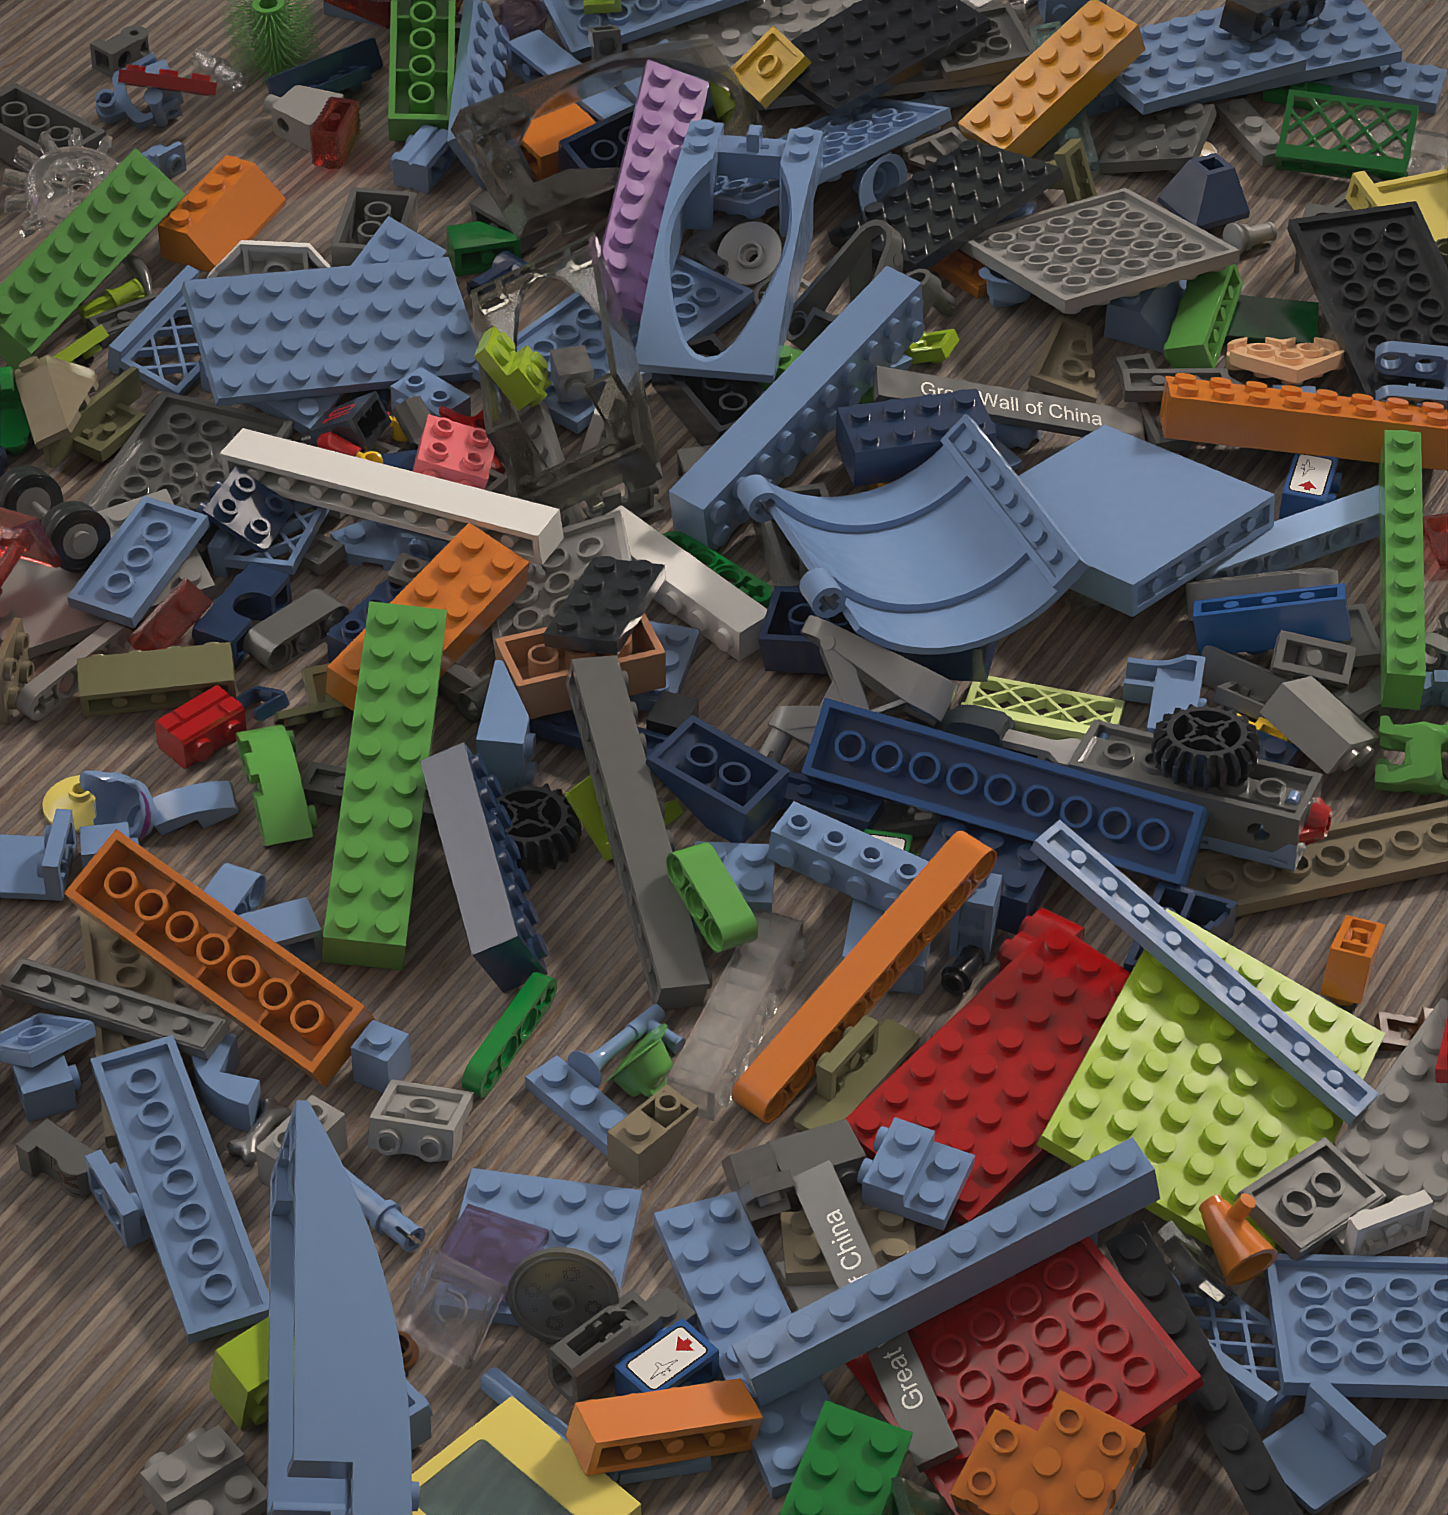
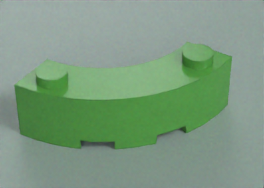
[235,725,318,846]

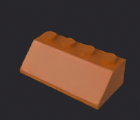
[157,155,286,273]

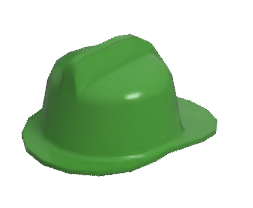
[605,1023,673,1098]

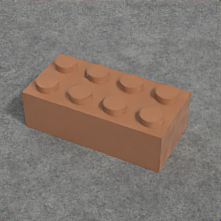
[495,612,666,719]

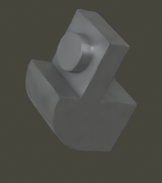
[721,1143,795,1221]

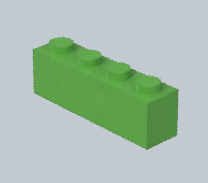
[1163,264,1243,369]

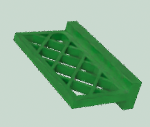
[1275,89,1419,181]

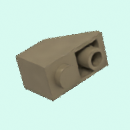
[607,1084,698,1188]

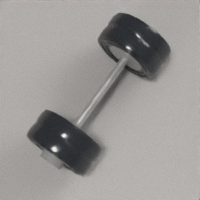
[0,465,111,572]

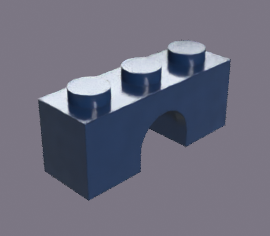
[192,562,292,670]

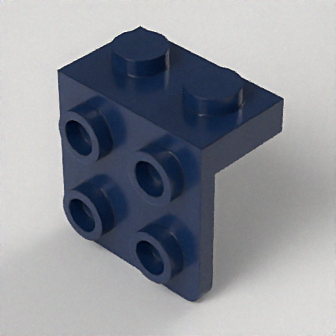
[195,467,295,553]

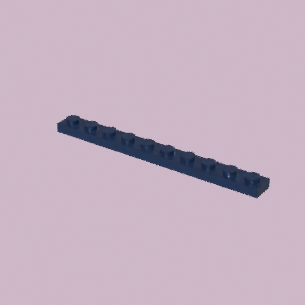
[529,710,884,832]

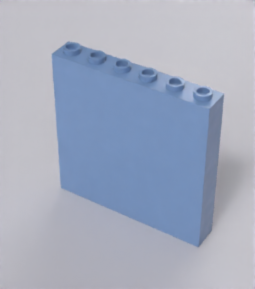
[1018,425,1275,617]

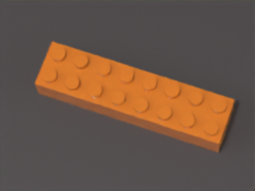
[1159,373,1448,471]
[64,829,377,1088]

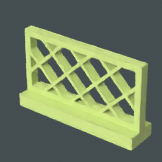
[961,676,1125,740]

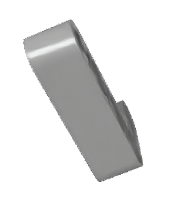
[1185,568,1339,621]

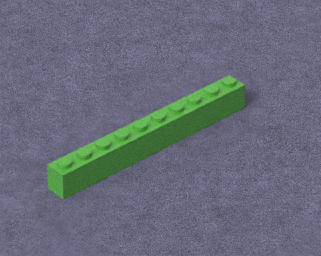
[1379,430,1426,710]

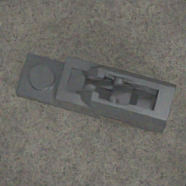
[546,1286,697,1405]

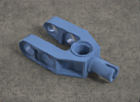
[1375,341,1448,410]

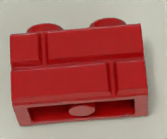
[155,685,247,769]

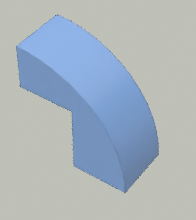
[192,1033,262,1132]

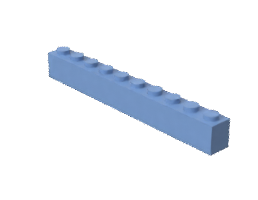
[732,1137,1160,1407]

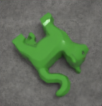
[1374,715,1448,796]

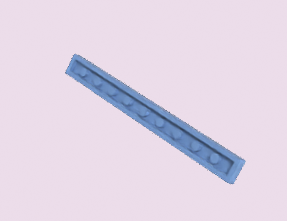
[1030,820,1379,1126]

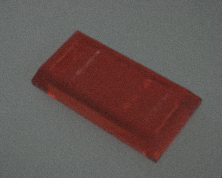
[1423,513,1448,570]

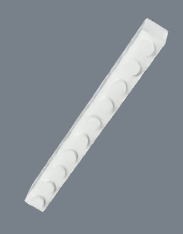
[220,428,564,565]

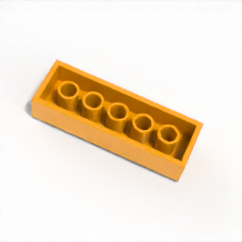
[958,0,1146,158]

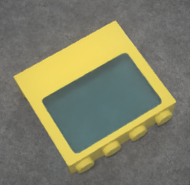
[412,1396,641,1515]

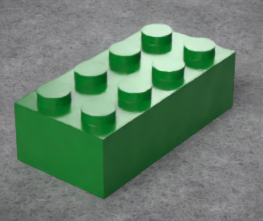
[779,1400,913,1515]

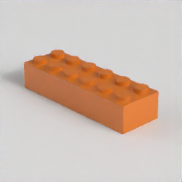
[326,523,529,711]

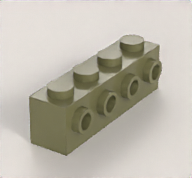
[77,642,237,717]

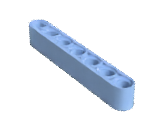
[1194,485,1380,581]

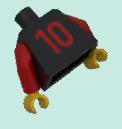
[301,391,408,464]

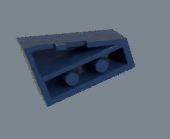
[1123,880,1238,973]

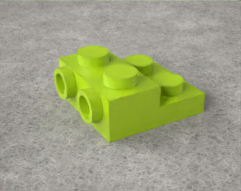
[474,325,552,411]

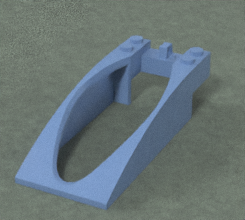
[633,119,823,383]
[267,1100,420,1515]

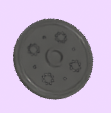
[507,1247,620,1344]

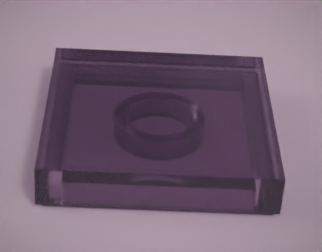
[431,1204,549,1303]

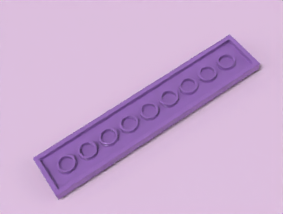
[587,60,709,323]

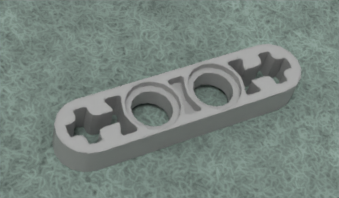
[16,621,133,721]

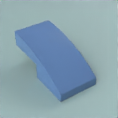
[153,781,239,836]

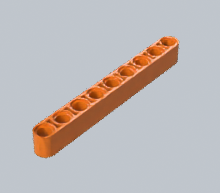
[731,831,997,1123]

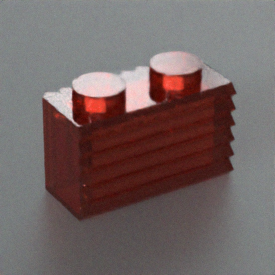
[310,97,362,169]
[127,578,211,651]

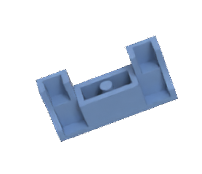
[1122,654,1207,733]

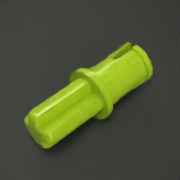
[78,278,145,323]

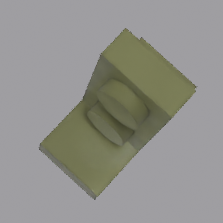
[1046,139,1097,204]

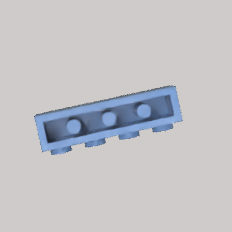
[767,801,929,911]

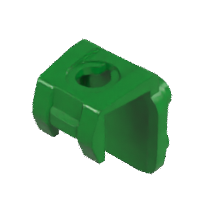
[0,366,31,456]

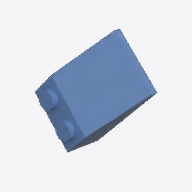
[476,660,537,789]

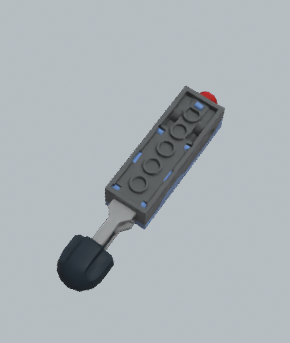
[934,705,1333,871]

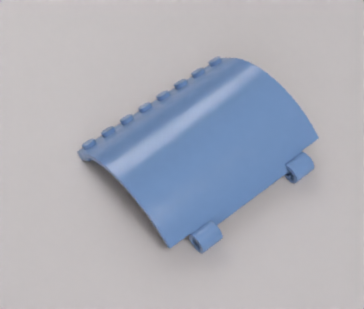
[737,414,1089,655]

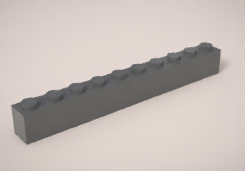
[566,655,712,1010]

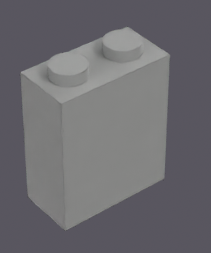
[1259,676,1379,774]

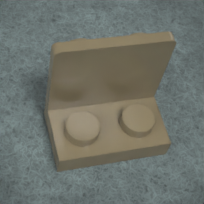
[0,617,34,724]

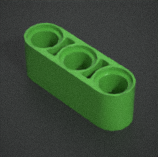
[666,842,758,953]

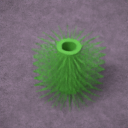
[221,0,322,88]

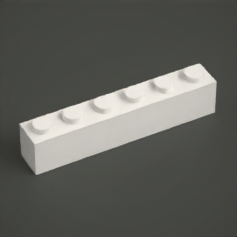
[605,505,767,661]

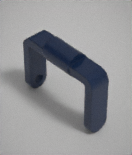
[235,686,290,721]

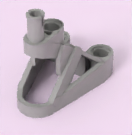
[759,615,959,764]

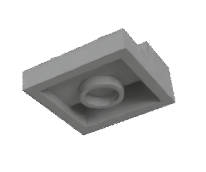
[368,1079,474,1162]
[140,1425,267,1515]

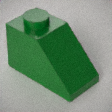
[446,221,521,277]

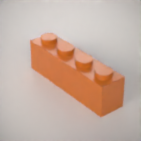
[565,1378,763,1476]

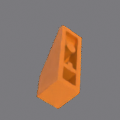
[1320,915,1386,1006]

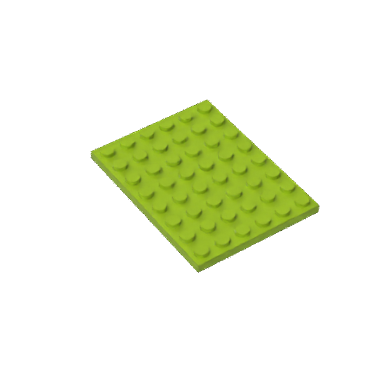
[1036,908,1385,1278]

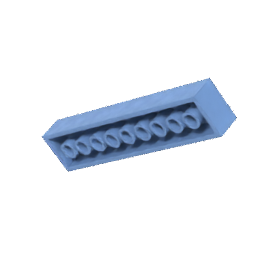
[669,266,925,551]

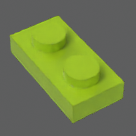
[53,324,109,364]

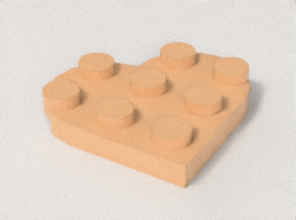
[1225,337,1344,386]

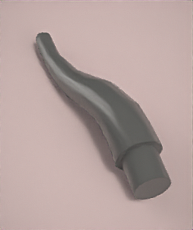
[122,254,154,297]

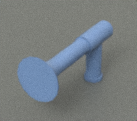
[567,1004,686,1088]

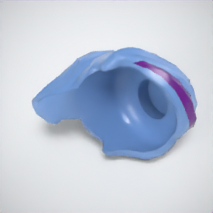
[79,771,157,840]

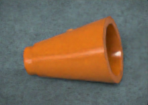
[1199,1193,1278,1286]

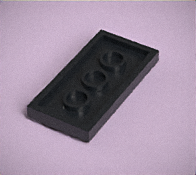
[543,556,666,655]

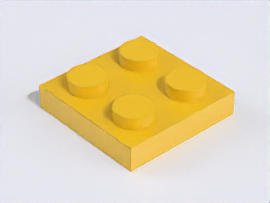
[728,25,811,109]

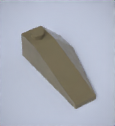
[15,355,99,449]

